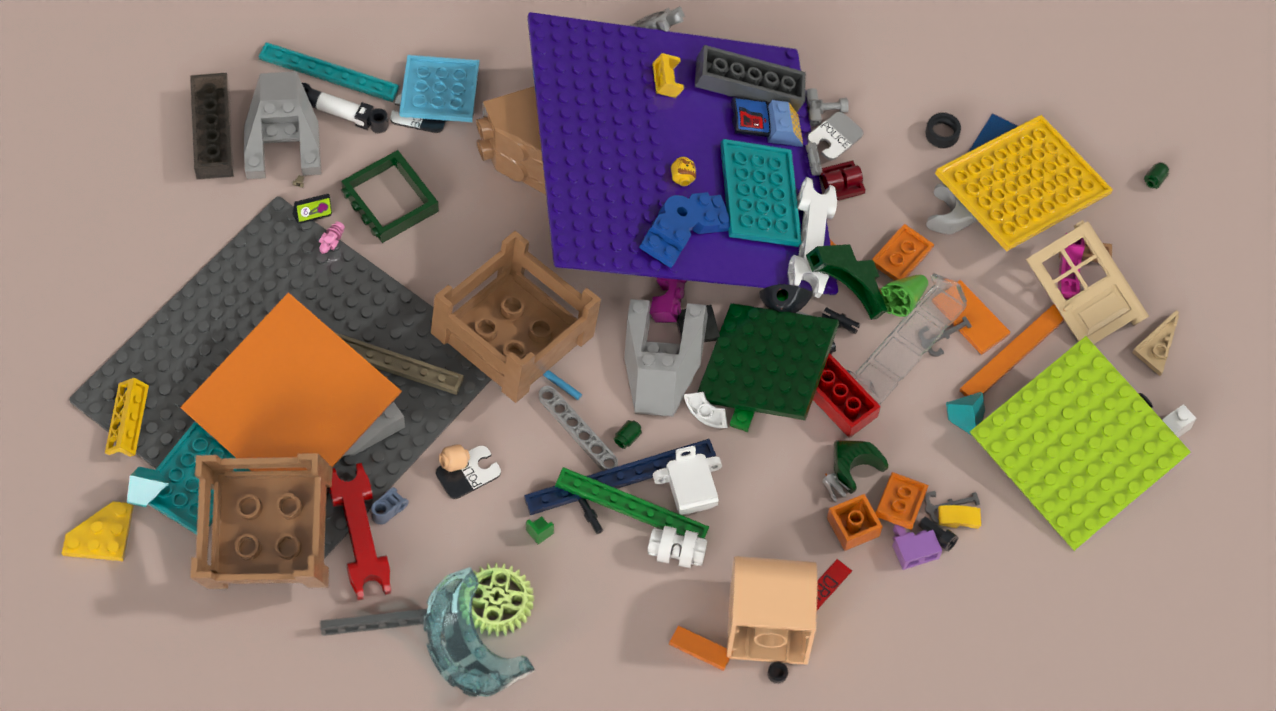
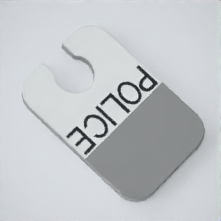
[807,112,863,160]

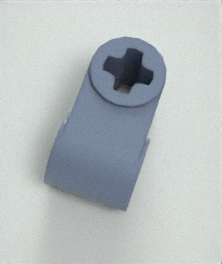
[371,487,409,525]

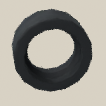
[925,113,961,148]

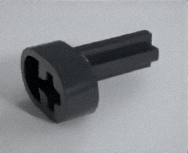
[918,516,958,551]

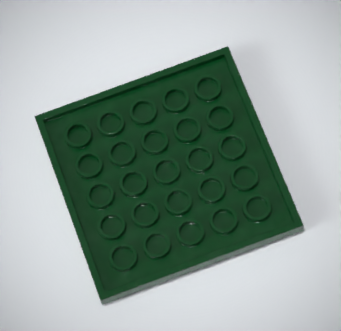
[697,303,839,420]

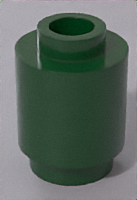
[1144,162,1169,189]
[614,420,642,449]

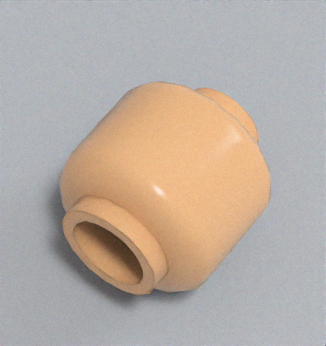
[439,444,470,472]

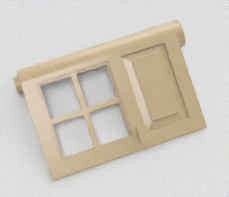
[1026,220,1149,344]

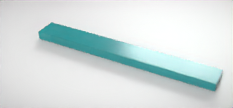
[259,42,400,103]

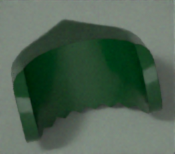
[834,440,889,494]

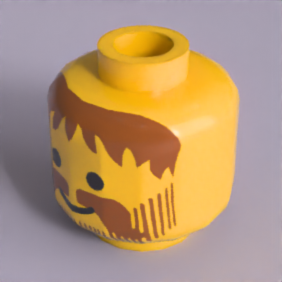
[671,157,696,186]

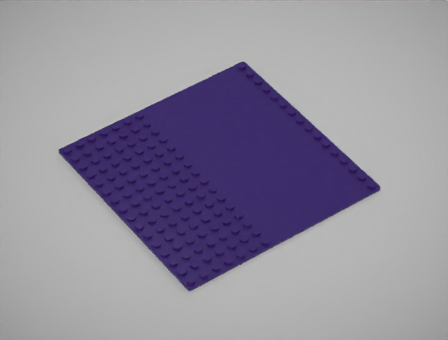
[527,12,839,295]

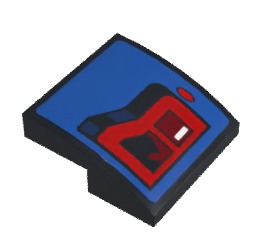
[731,97,770,137]

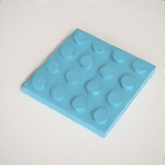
[399,55,479,122]

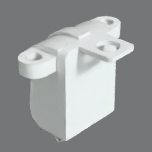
[653,446,722,514]

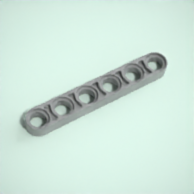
[539,386,618,471]

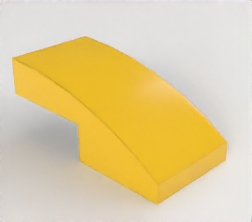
[938,505,981,529]

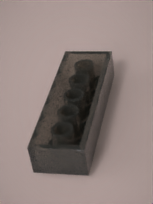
[190,73,234,180]

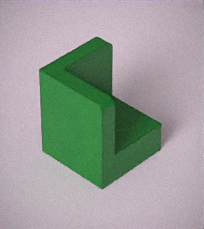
[526,516,554,545]

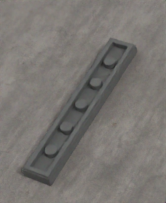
[320,607,444,636]

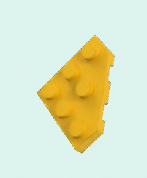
[62,501,134,561]

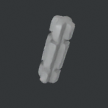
[806,142,822,176]

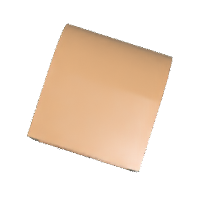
[727,556,817,665]

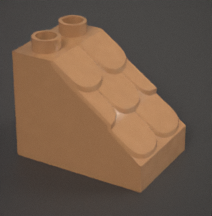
[476,86,546,195]

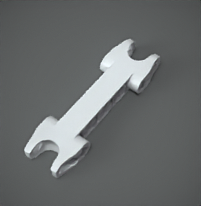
[788,177,837,298]

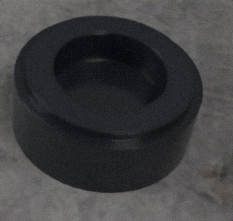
[767,662,788,684]

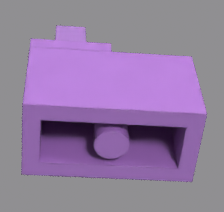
[892,524,942,570]

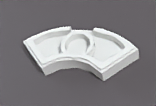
[684,392,728,428]

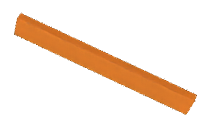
[960,304,1065,396]

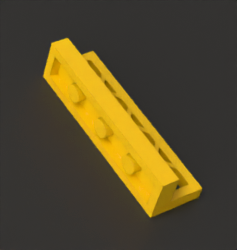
[105,378,149,457]

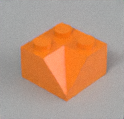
[827,494,883,551]

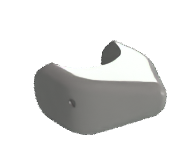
[926,184,977,234]

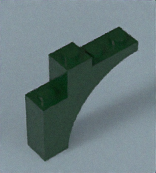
[806,244,888,320]

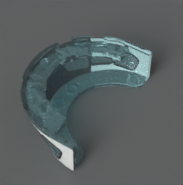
[424,567,535,697]

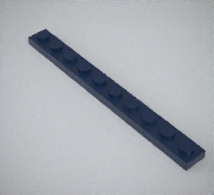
[524,439,716,515]

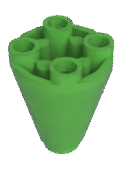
[881,274,928,317]

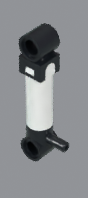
[302,82,388,134]

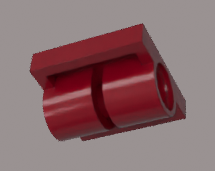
[819,160,866,201]

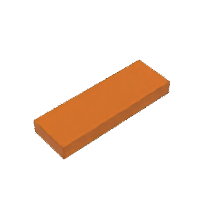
[669,625,733,671]

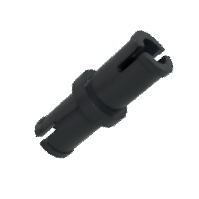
[821,307,861,334]

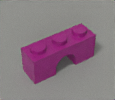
[649,278,687,323]

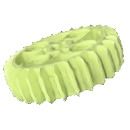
[459,563,534,637]

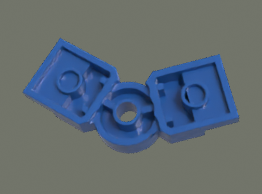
[639,192,730,268]

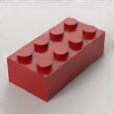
[813,353,881,438]

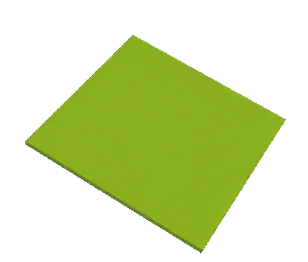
[969,336,1191,551]

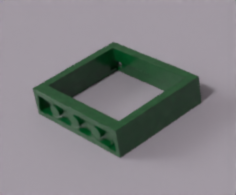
[341,150,439,243]

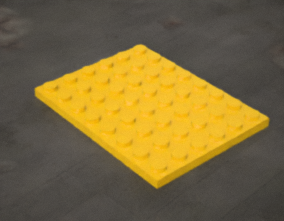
[935,115,1113,252]

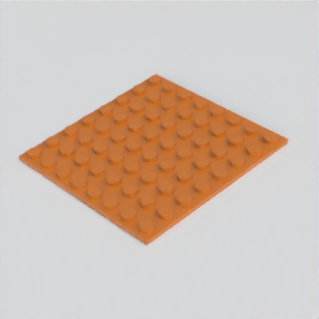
[180,292,402,471]

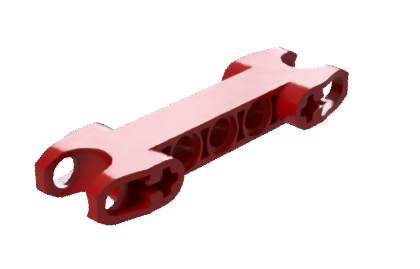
[330,463,391,600]

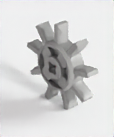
[628,7,685,32]

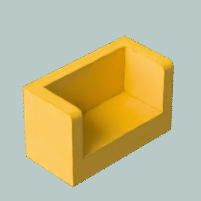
[653,53,684,98]

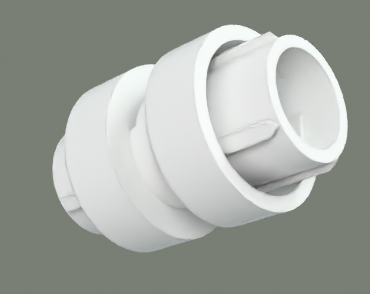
[648,526,707,568]

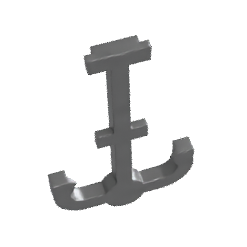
[919,316,972,357]
[925,491,980,524]

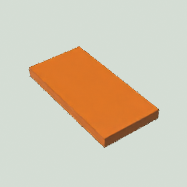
[932,280,1011,355]

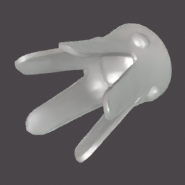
[822,473,850,502]

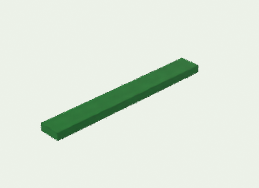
[555,467,710,539]

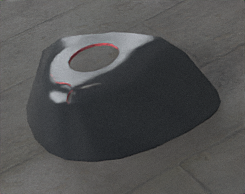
[759,284,812,313]

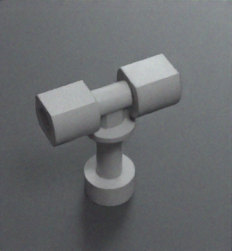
[805,89,848,126]

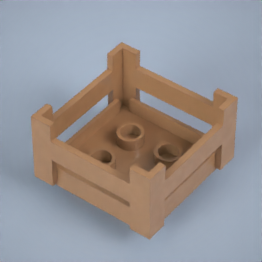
[431,231,601,403]
[190,453,332,589]

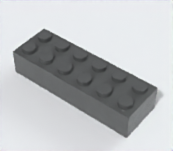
[695,45,806,112]

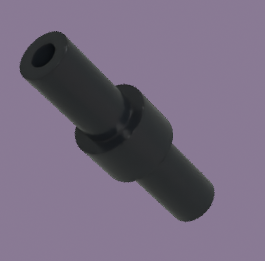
[578,498,603,534]

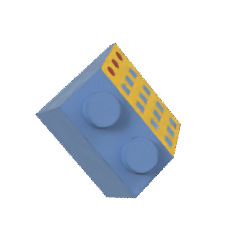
[767,100,803,147]

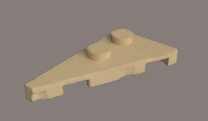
[1132,310,1179,376]

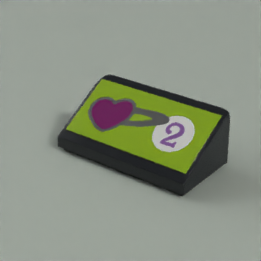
[292,193,332,224]

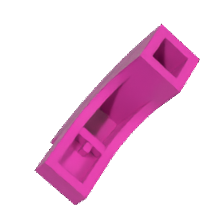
[1058,233,1085,300]

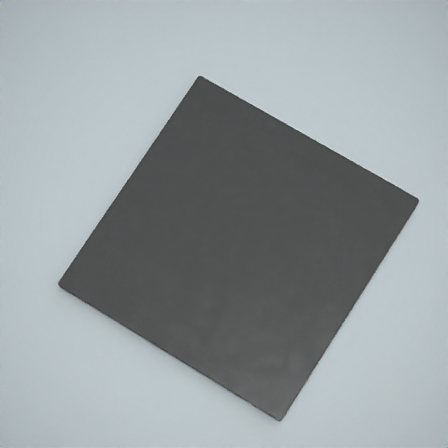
[69,196,492,559]

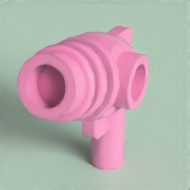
[319,221,345,254]

